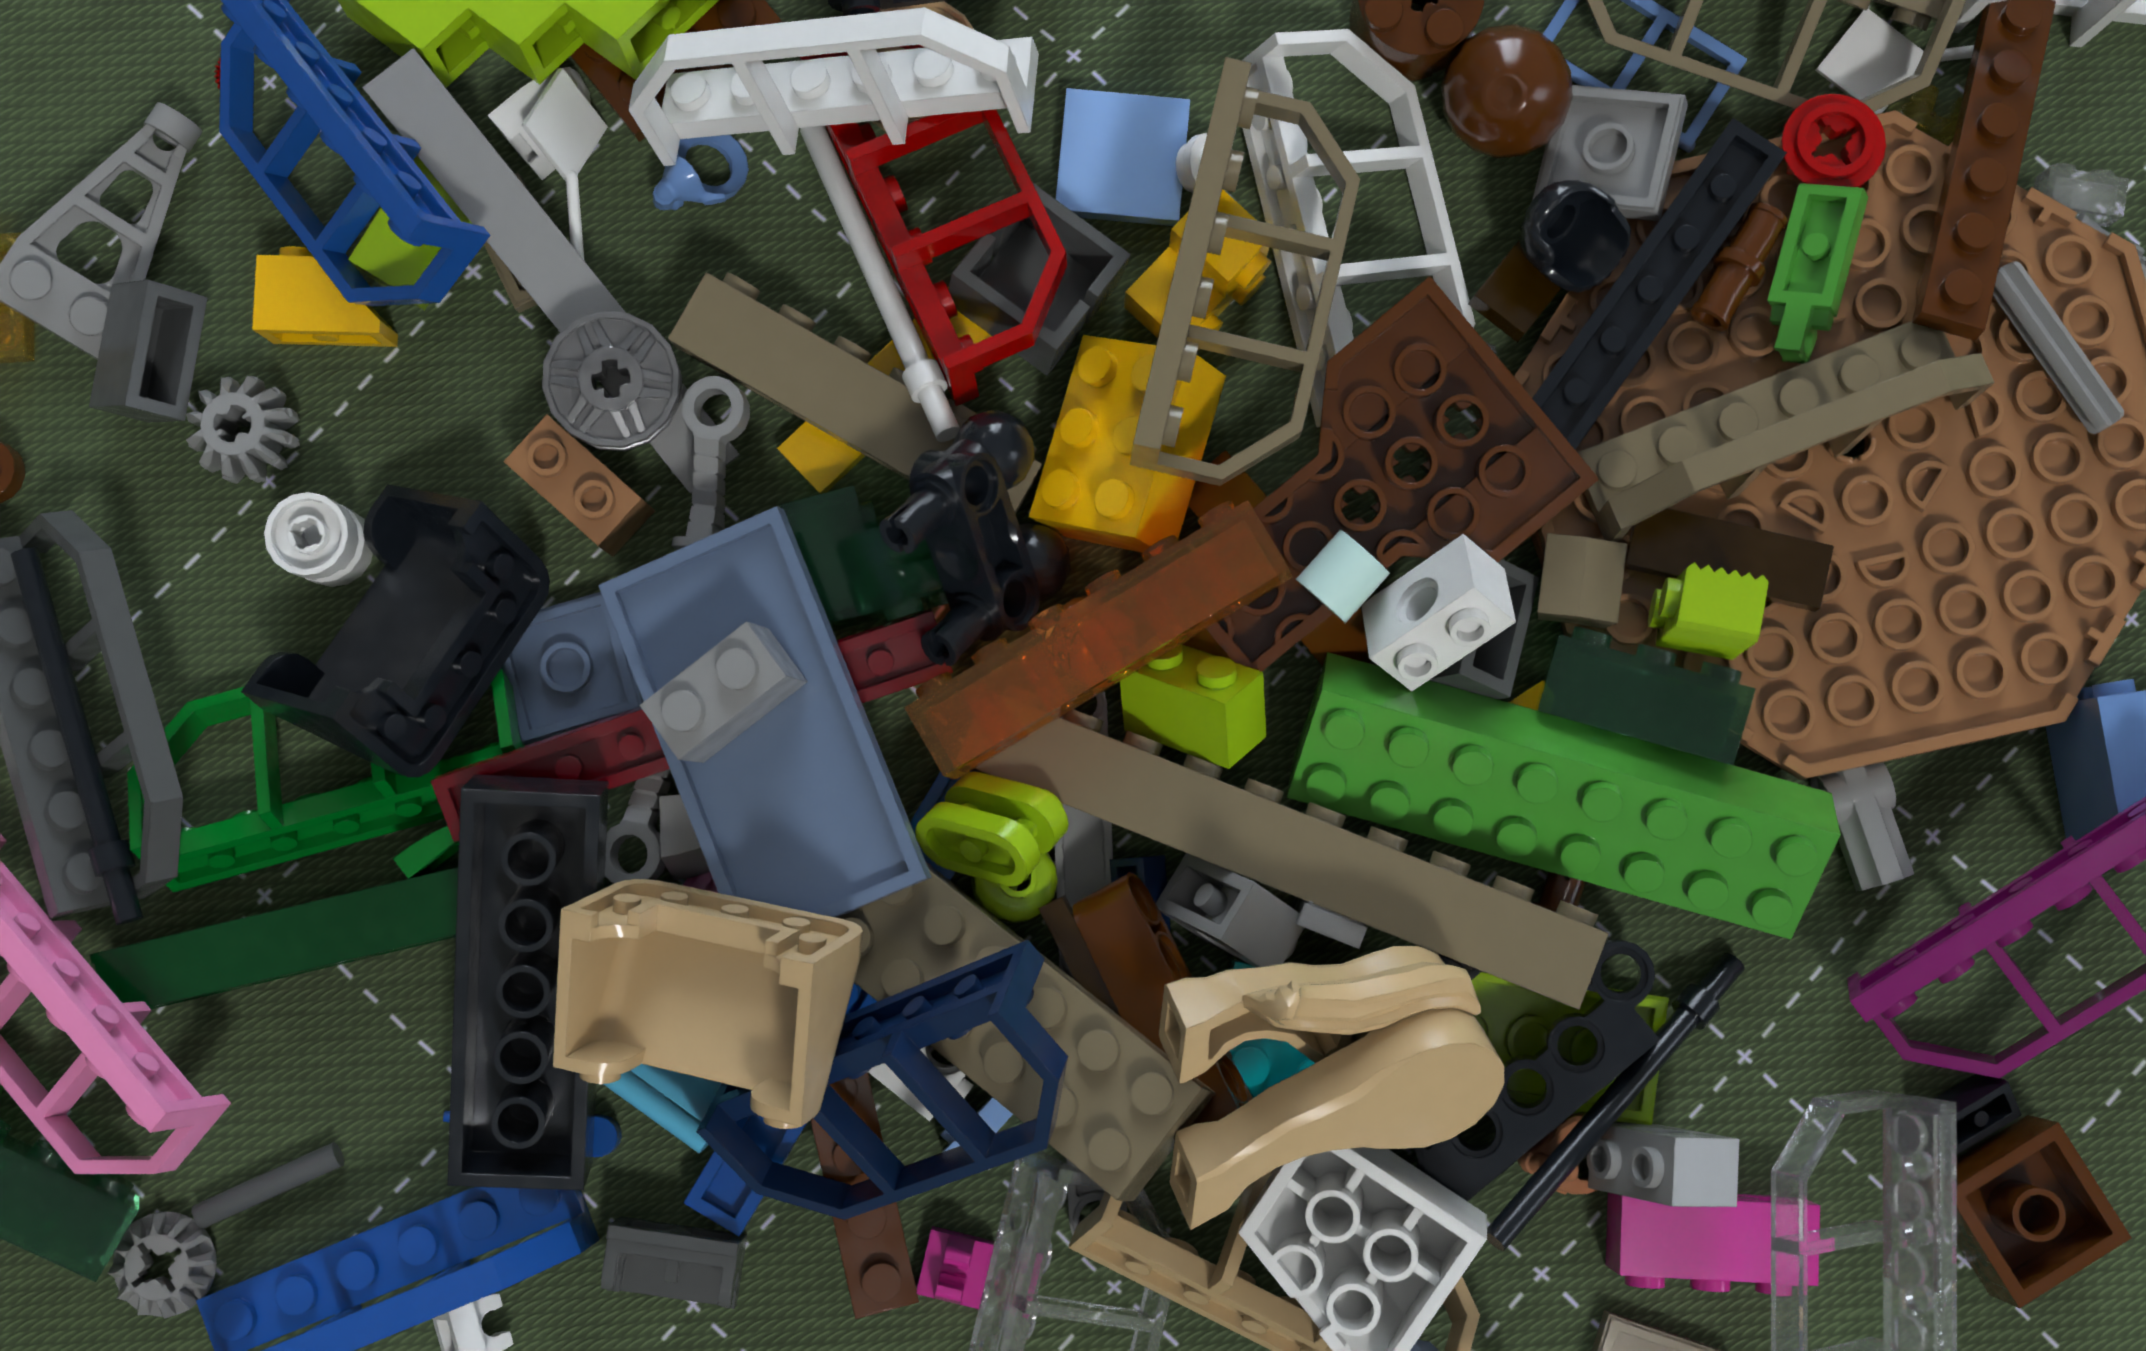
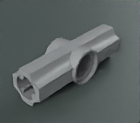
[1810,762,1914,891]

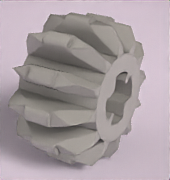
[186,376,300,484]

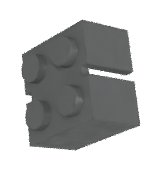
[948,183,1131,376]

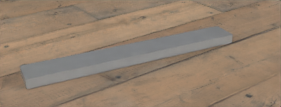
[362,48,740,494]

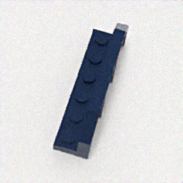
[696,940,1068,1220]

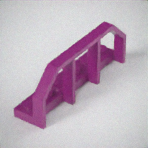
[1847,797,2146,1078]

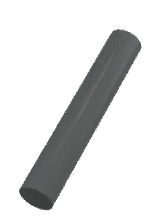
[192,1142,344,1229]

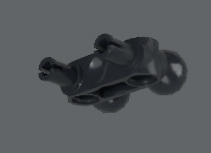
[879,410,1071,666]

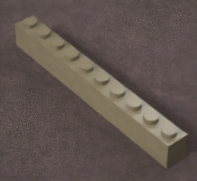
[958,684,1609,1010]

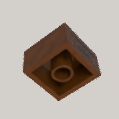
[1919,1115,2131,1308]

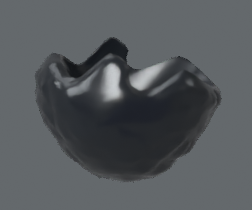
[1519,180,1631,293]

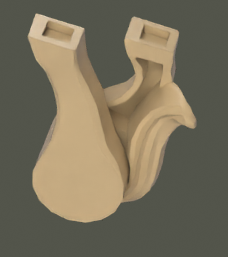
[1159,946,1504,1230]

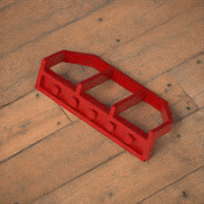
[799,44,1067,406]

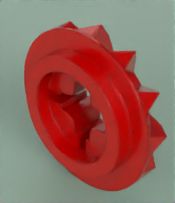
[1779,94,1886,188]

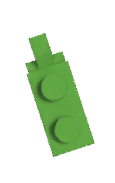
[1767,183,1868,364]

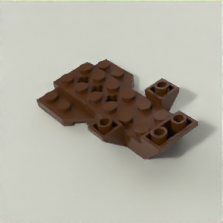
[1128,276,1599,671]

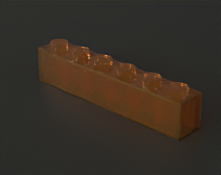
[904,500,1293,780]

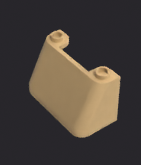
[553,879,863,1129]

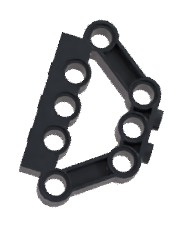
[1413,939,1661,1202]

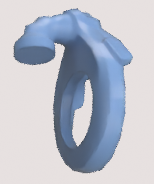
[653,135,749,210]

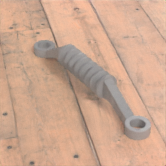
[605,376,750,883]

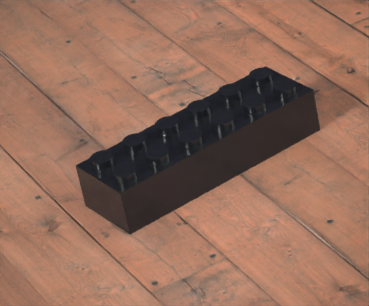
[447,774,609,1190]

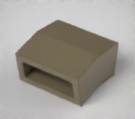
[1537,533,1627,629]

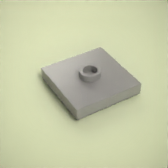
[1533,85,1688,222]

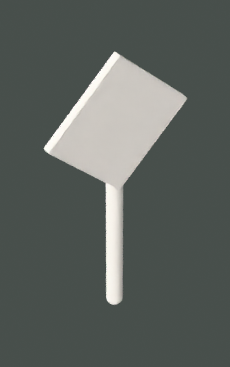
[1815,9,1974,114]
[521,68,608,261]

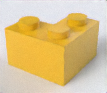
[1124,189,1271,351]

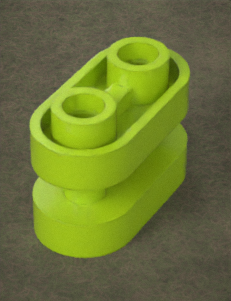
[915,771,1068,886]

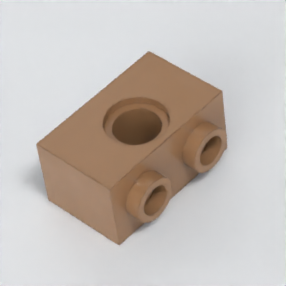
[503,414,655,557]

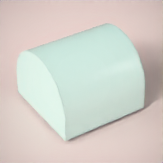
[1296,530,1390,623]

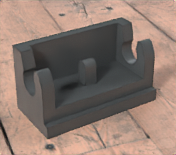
[601,1216,747,1309]

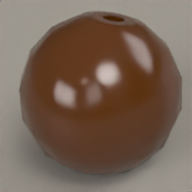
[1441,24,1573,158]

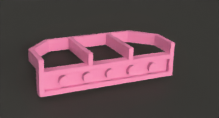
[0,833,231,1174]

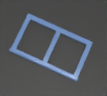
[1543,0,1747,153]

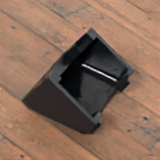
[241,484,550,778]

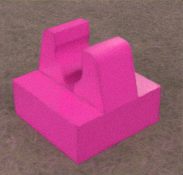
[917,1226,995,1309]

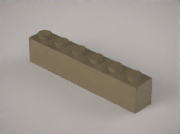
[668,272,1042,514]

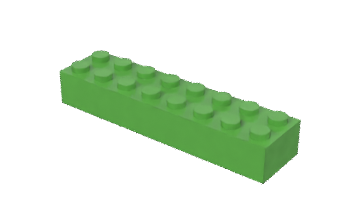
[1287,652,1841,940]

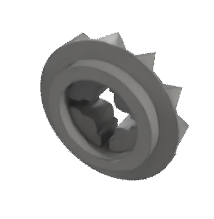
[108,1212,217,1319]

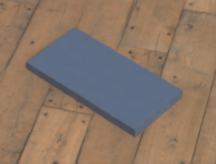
[598,506,932,918]

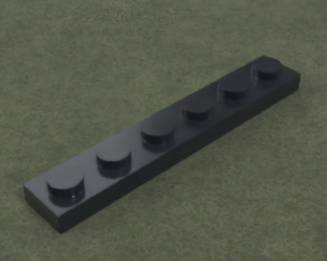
[1532,118,1787,450]

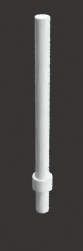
[800,126,960,442]

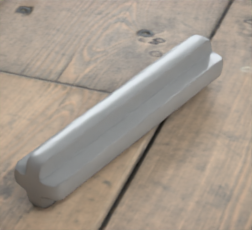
[1993,261,2124,434]

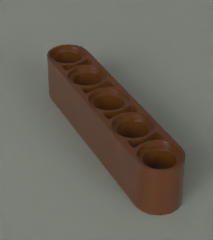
[1072,872,1253,1125]

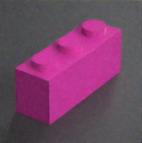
[1605,1192,1820,1296]

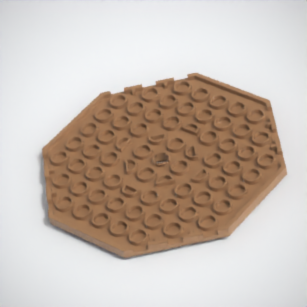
[1514,110,2146,780]

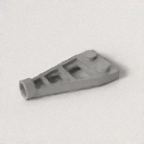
[0,102,203,360]

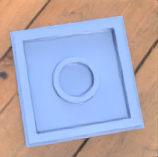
[1056,88,1190,226]

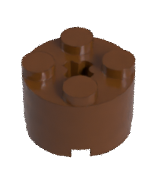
[1350,0,1484,81]

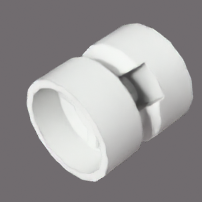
[264,492,373,587]

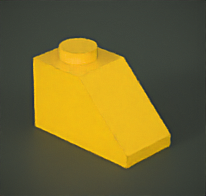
[252,246,398,347]

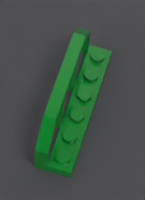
[127,669,524,893]

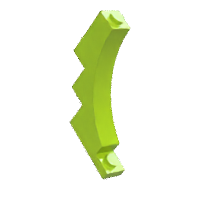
[338,0,719,88]

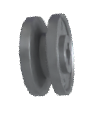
[542,311,682,451]

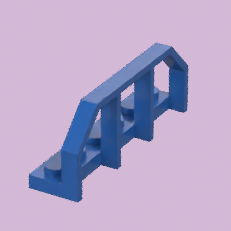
[219,0,491,306]
[196,1187,600,1351]

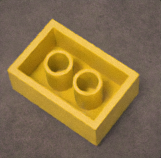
[1029,335,1226,559]

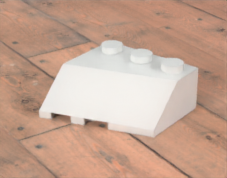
[1238,1147,1487,1351]

